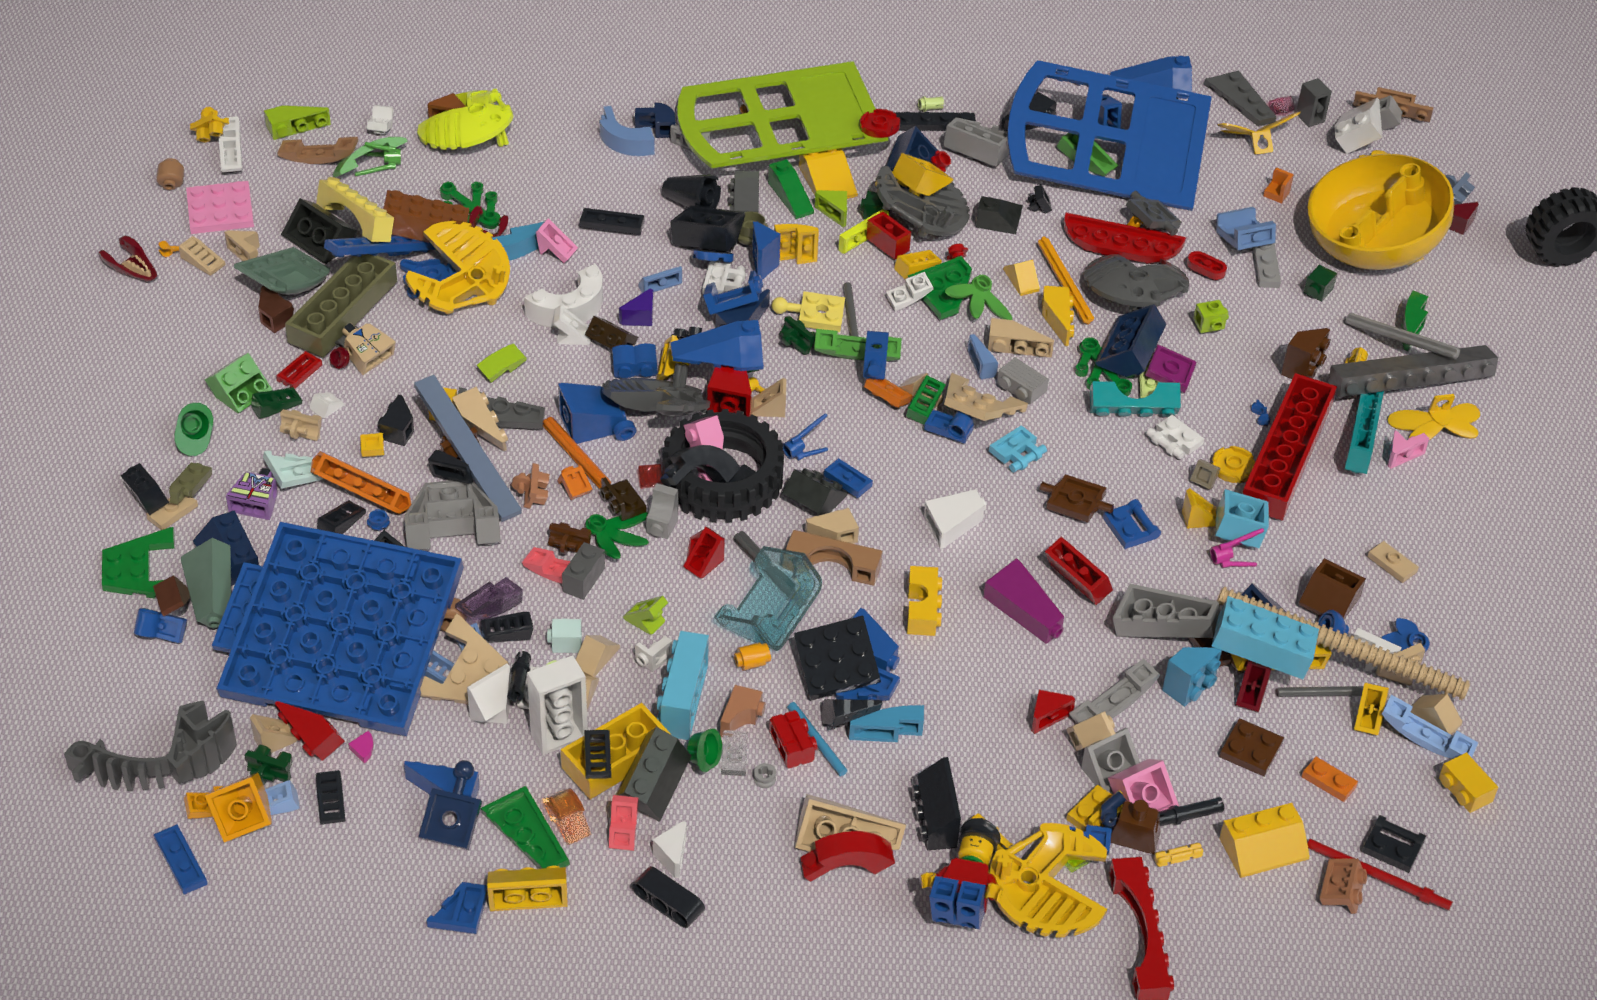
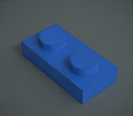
[824,458,873,498]

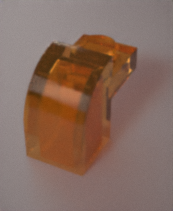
[542,788,592,845]

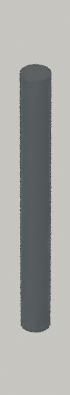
[843,282,859,337]
[1277,686,1364,697]

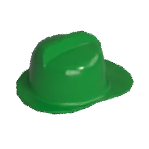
[174,402,214,456]
[686,728,722,773]

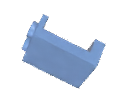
[1217,207,1276,250]

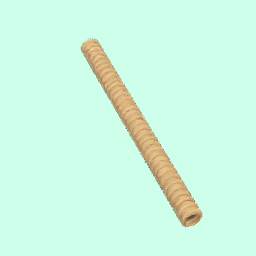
[1217,586,1470,701]

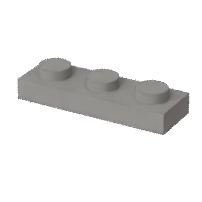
[1253,243,1281,288]

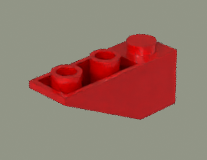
[275,701,345,761]

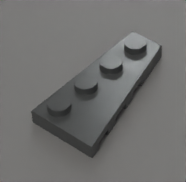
[1204,71,1277,127]
[458,387,545,430]

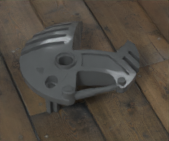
[875,166,970,238]
[1084,254,1189,312]
[602,363,710,417]

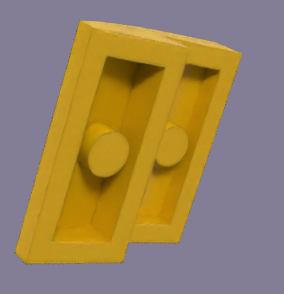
[774,224,819,264]

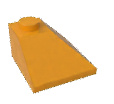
[205,773,272,842]

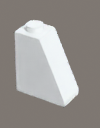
[924,489,986,549]

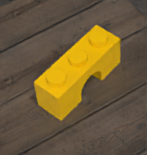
[907,566,942,636]

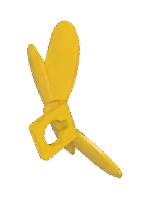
[1217,112,1301,155]
[1388,394,1481,440]

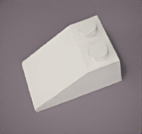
[1334,98,1382,154]

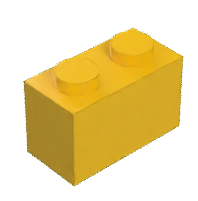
[1439,752,1498,813]

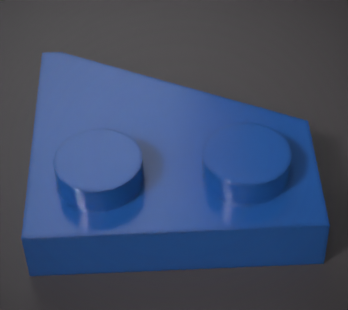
[836,667,900,701]

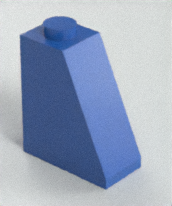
[853,608,900,672]

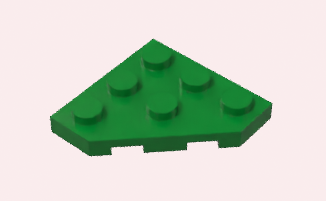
[908,256,972,320]

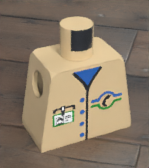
[342,323,396,375]

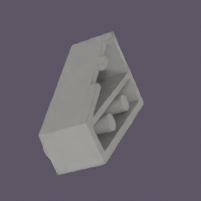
[943,118,1009,167]

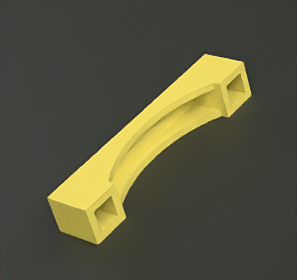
[316,177,394,242]

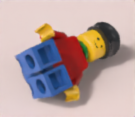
[920,818,1003,930]

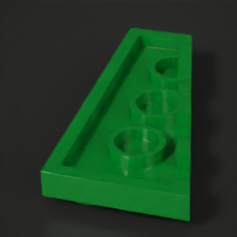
[481,786,570,869]

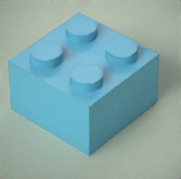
[1215,489,1269,548]

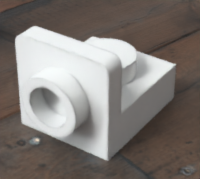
[635,636,673,672]

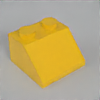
[892,153,953,196]

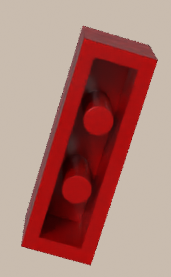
[1045,536,1113,605]

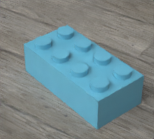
[1212,596,1319,679]
[657,631,709,740]

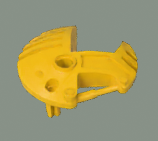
[405,221,510,314]
[990,823,1107,937]

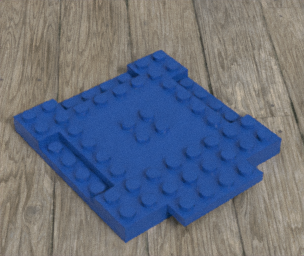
[212,522,464,736]

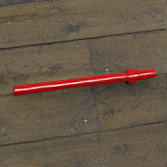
[1307,838,1453,911]

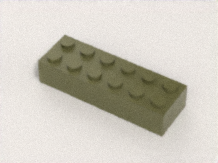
[285,254,397,358]

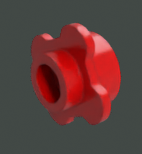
[931,150,951,172]
[946,243,969,260]

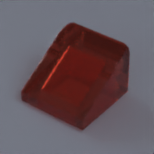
[638,464,663,488]

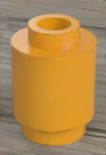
[734,642,771,671]

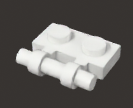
[702,261,746,294]
[1146,415,1205,459]

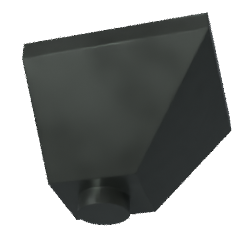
[976,196,1023,234]

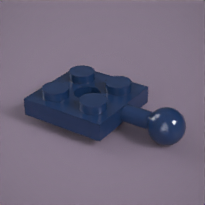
[419,760,482,850]

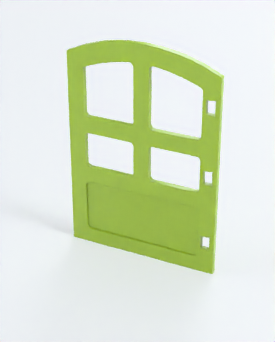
[677,61,888,168]

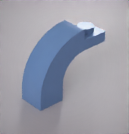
[599,106,655,156]

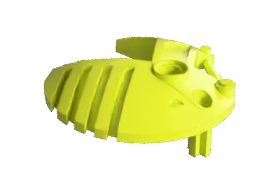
[417,88,514,150]

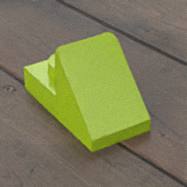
[623,595,668,635]

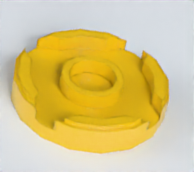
[1211,446,1255,483]

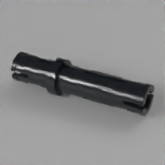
[508,651,531,702]
[1159,797,1224,827]

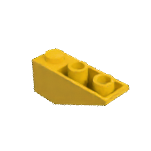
[1042,286,1074,346]

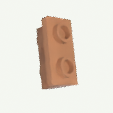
[1320,859,1367,914]

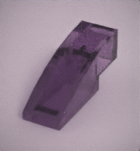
[455,577,523,620]

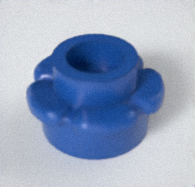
[367,509,390,530]

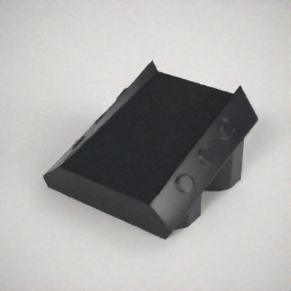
[821,699,883,727]

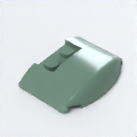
[234,247,330,295]

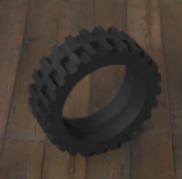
[662,409,784,523]

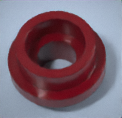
[329,347,350,369]

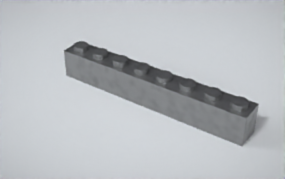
[1328,345,1499,397]

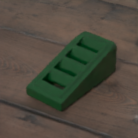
[251,387,303,419]

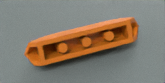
[310,451,411,514]

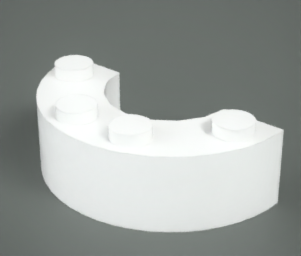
[524,264,603,328]

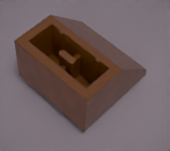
[1281,328,1331,379]
[1298,558,1366,620]

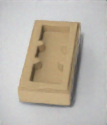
[146,496,198,530]
[1367,541,1419,583]

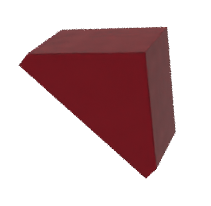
[1449,202,1479,235]
[1236,660,1272,712]

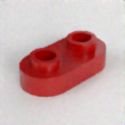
[1187,251,1227,280]

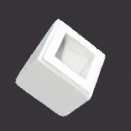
[310,392,344,418]

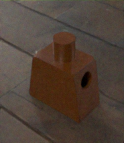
[1111,800,1160,855]

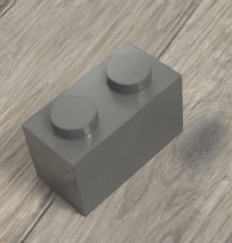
[1296,78,1332,127]
[562,542,605,600]

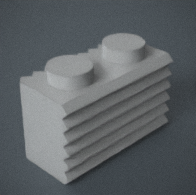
[997,357,1049,405]

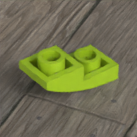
[476,343,527,383]

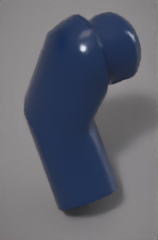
[1101,791,1126,827]

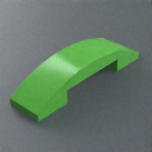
[332,137,408,178]
[814,329,902,361]

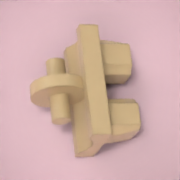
[280,409,322,441]

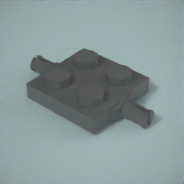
[1126,191,1182,236]

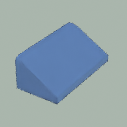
[638,266,682,293]

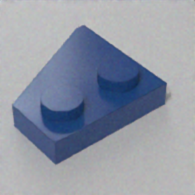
[427,882,488,934]

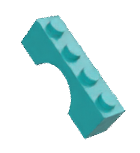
[1090,381,1181,417]

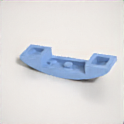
[1382,695,1478,759]

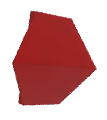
[683,526,725,578]

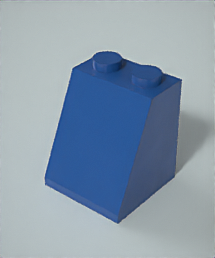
[558,383,627,444]

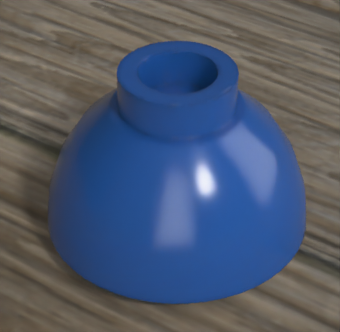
[1318,610,1349,634]

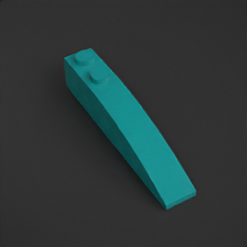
[1345,391,1384,474]

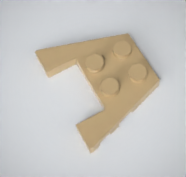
[944,373,1028,421]
[420,614,509,704]

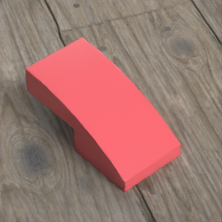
[522,547,570,584]
[609,795,638,851]

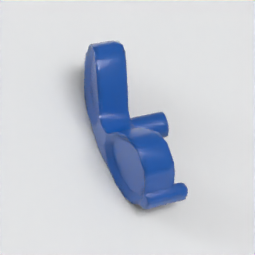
[1251,399,1270,426]

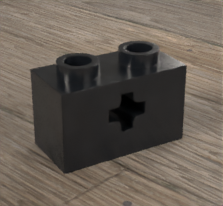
[120,463,169,515]

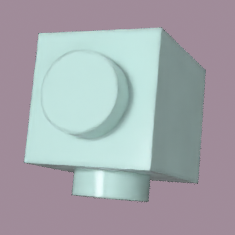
[547,618,582,653]

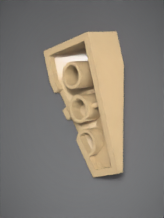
[795,794,906,852]

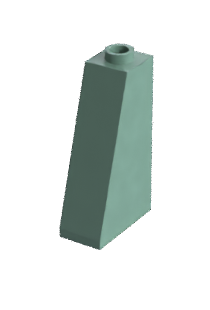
[181,538,231,629]

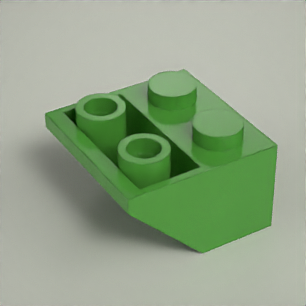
[204,353,273,413]

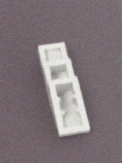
[219,116,242,172]

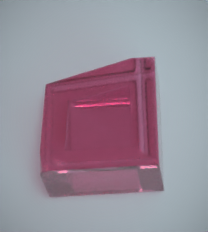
[1268,95,1295,115]

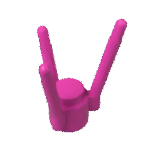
[1210,528,1264,568]

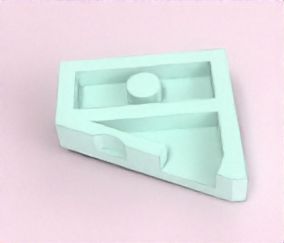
[263,451,323,489]

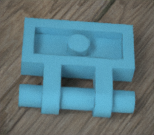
[989,425,1047,473]

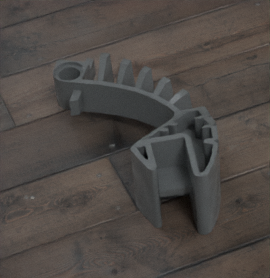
[64,701,237,791]

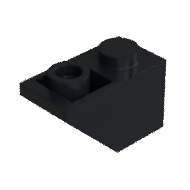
[377,394,414,447]

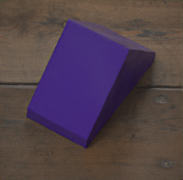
[619,288,654,326]

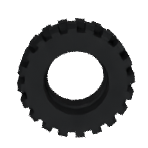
[1525,187,1597,266]

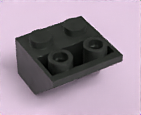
[782,468,848,514]

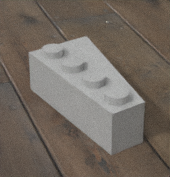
[1113,584,1220,638]

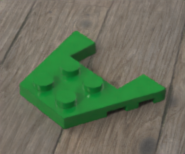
[102,527,175,599]

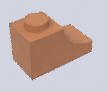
[720,685,766,739]

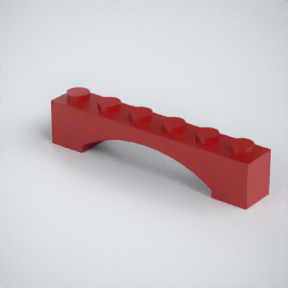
[1109,857,1174,1000]

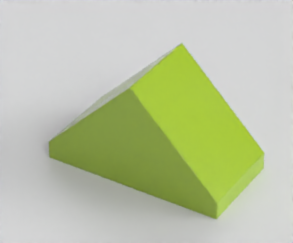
[815,190,847,227]

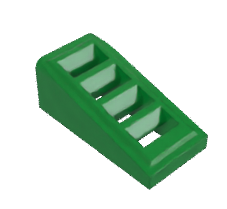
[906,375,946,425]

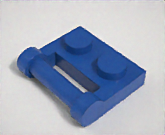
[1103,499,1161,549]

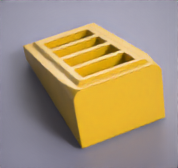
[894,250,942,279]

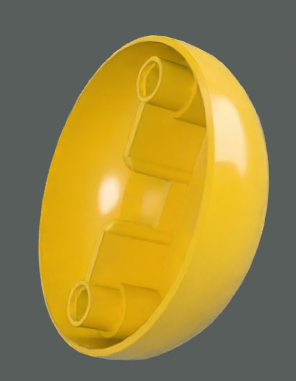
[1308,154,1454,270]

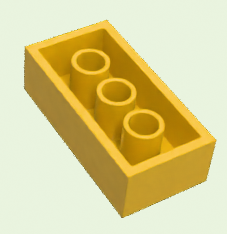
[560,703,671,799]

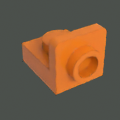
[557,466,593,500]

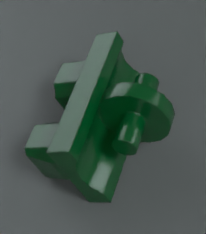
[779,316,816,355]
[244,744,293,785]

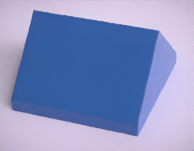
[752,221,781,280]

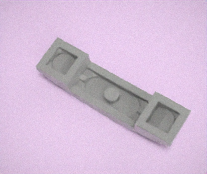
[1069,658,1160,723]

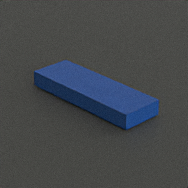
[153,824,208,895]

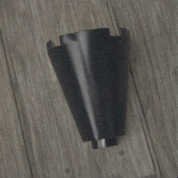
[662,174,721,208]

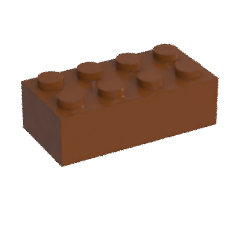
[383,190,469,243]

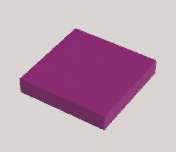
[1145,345,1197,393]

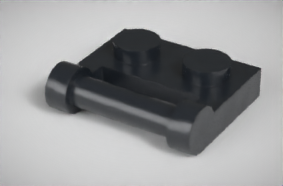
[1362,815,1427,873]

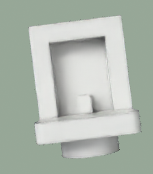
[367,105,393,134]

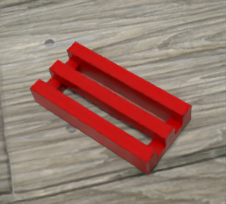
[276,351,322,389]

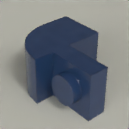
[635,102,675,138]

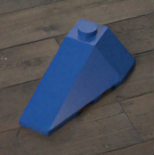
[1110,55,1192,99]
[670,320,764,371]

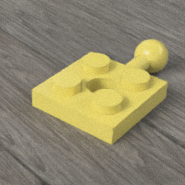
[771,291,845,332]

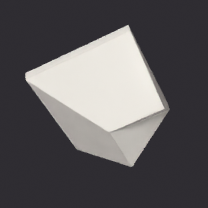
[467,664,511,724]

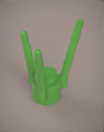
[355,142,401,176]

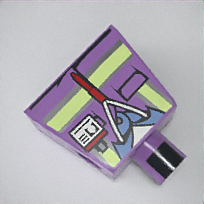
[226,468,277,520]

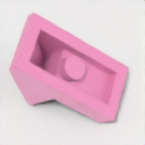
[536,218,578,263]
[1388,430,1429,469]

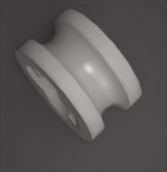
[754,763,776,788]

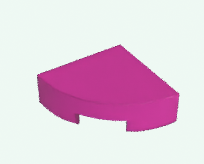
[348,731,374,763]

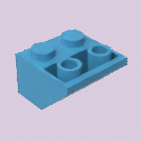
[1162,647,1222,707]

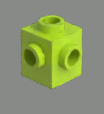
[1193,300,1229,333]

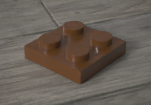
[1219,718,1284,777]

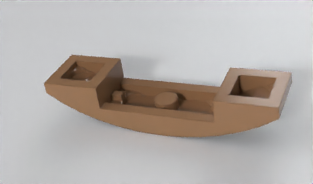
[277,137,359,164]

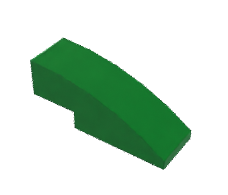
[1401,290,1428,351]

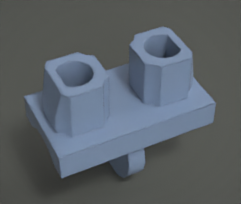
[1445,172,1475,205]

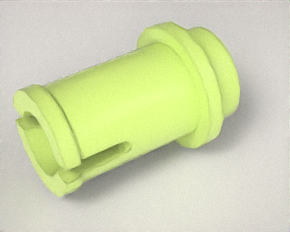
[918,96,944,112]

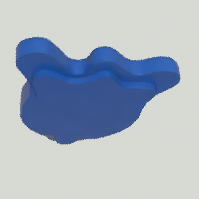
[400,259,457,298]

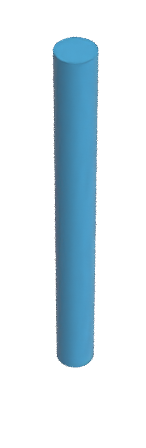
[787,702,848,776]

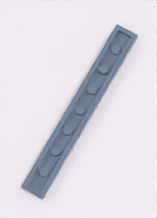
[414,375,522,522]

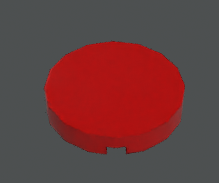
[860,109,900,138]

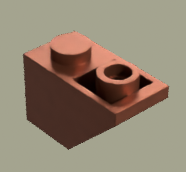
[258,285,294,333]

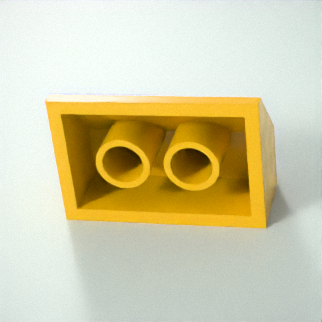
[1219,803,1310,878]
[487,866,568,911]

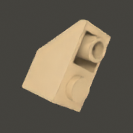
[805,508,859,544]
[1066,711,1116,751]

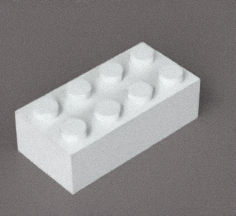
[527,655,588,755]

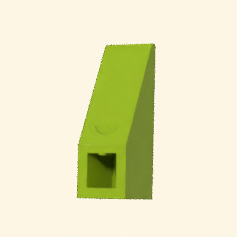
[264,105,331,140]

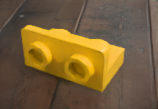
[1066,785,1123,832]

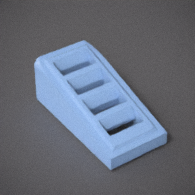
[265,780,300,815]

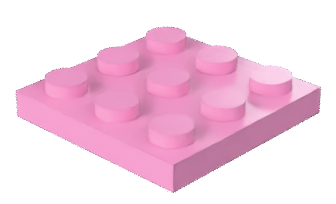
[186,181,254,234]

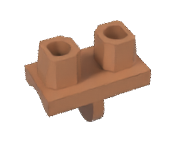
[512,463,550,509]

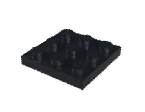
[794,615,881,700]

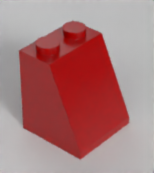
[707,365,752,417]

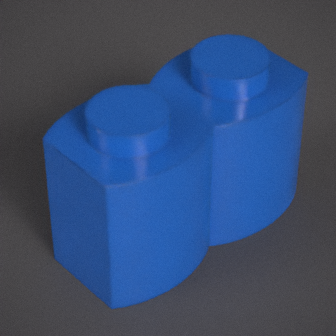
[612,343,658,378]

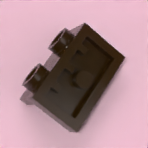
[585,315,639,349]
[600,477,647,521]

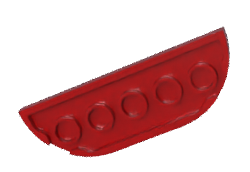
[1064,212,1186,264]

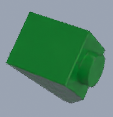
[768,159,814,219]

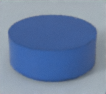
[613,420,637,441]

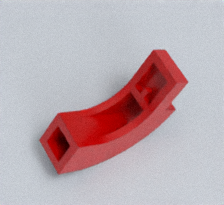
[800,831,895,882]

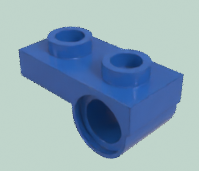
[924,409,974,443]
[133,608,187,643]

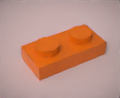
[864,378,913,408]
[1302,756,1358,802]

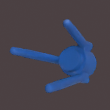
[783,413,828,461]

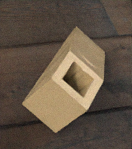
[988,318,1054,358]
[452,386,508,451]

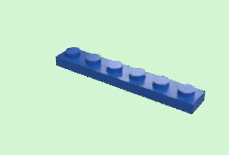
[324,236,436,258]

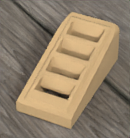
[179,236,226,276]

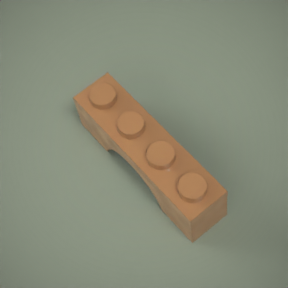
[785,530,883,586]

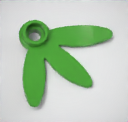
[945,274,1012,320]

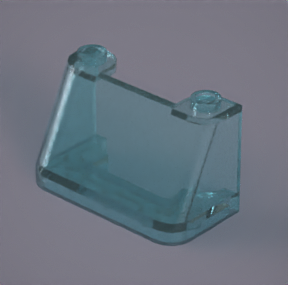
[714,546,822,651]

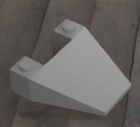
[404,480,501,551]

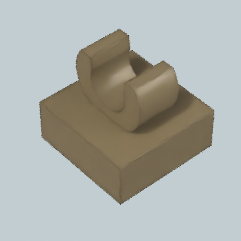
[1190,459,1221,490]

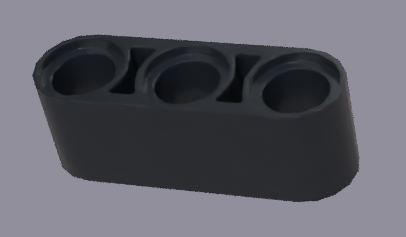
[631,866,705,928]

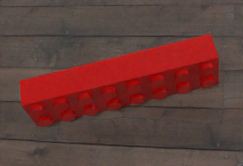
[1243,373,1337,521]

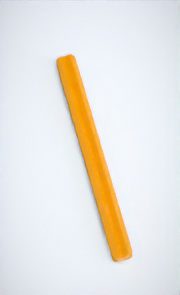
[1037,236,1094,325]

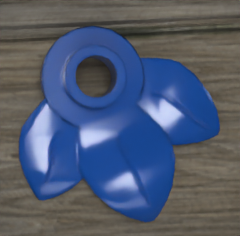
[1382,618,1430,652]

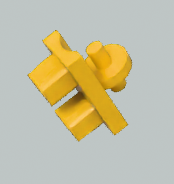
[190,107,229,143]

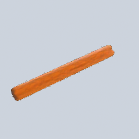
[543,416,611,489]

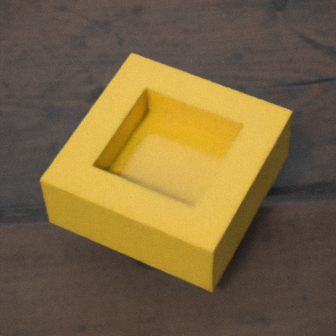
[360,433,384,457]

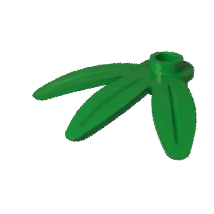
[585,512,649,559]

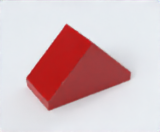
[1031,690,1076,734]

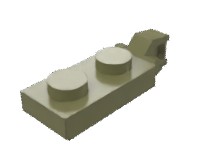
[169,462,212,505]

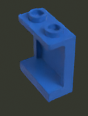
[703,270,764,315]

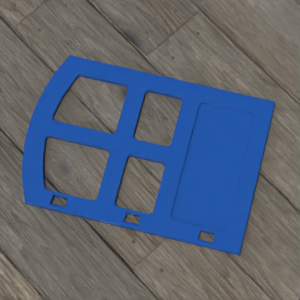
[1008,60,1212,211]

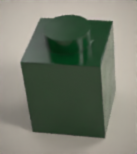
[860,191,890,220]
[1304,265,1337,302]

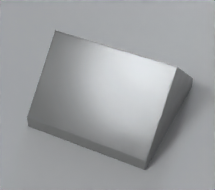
[1081,728,1140,791]

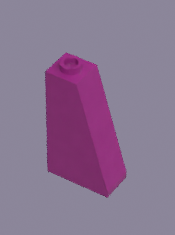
[983,558,1064,644]

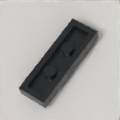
[580,208,645,235]

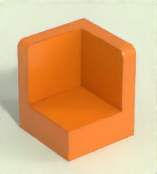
[1263,168,1294,204]

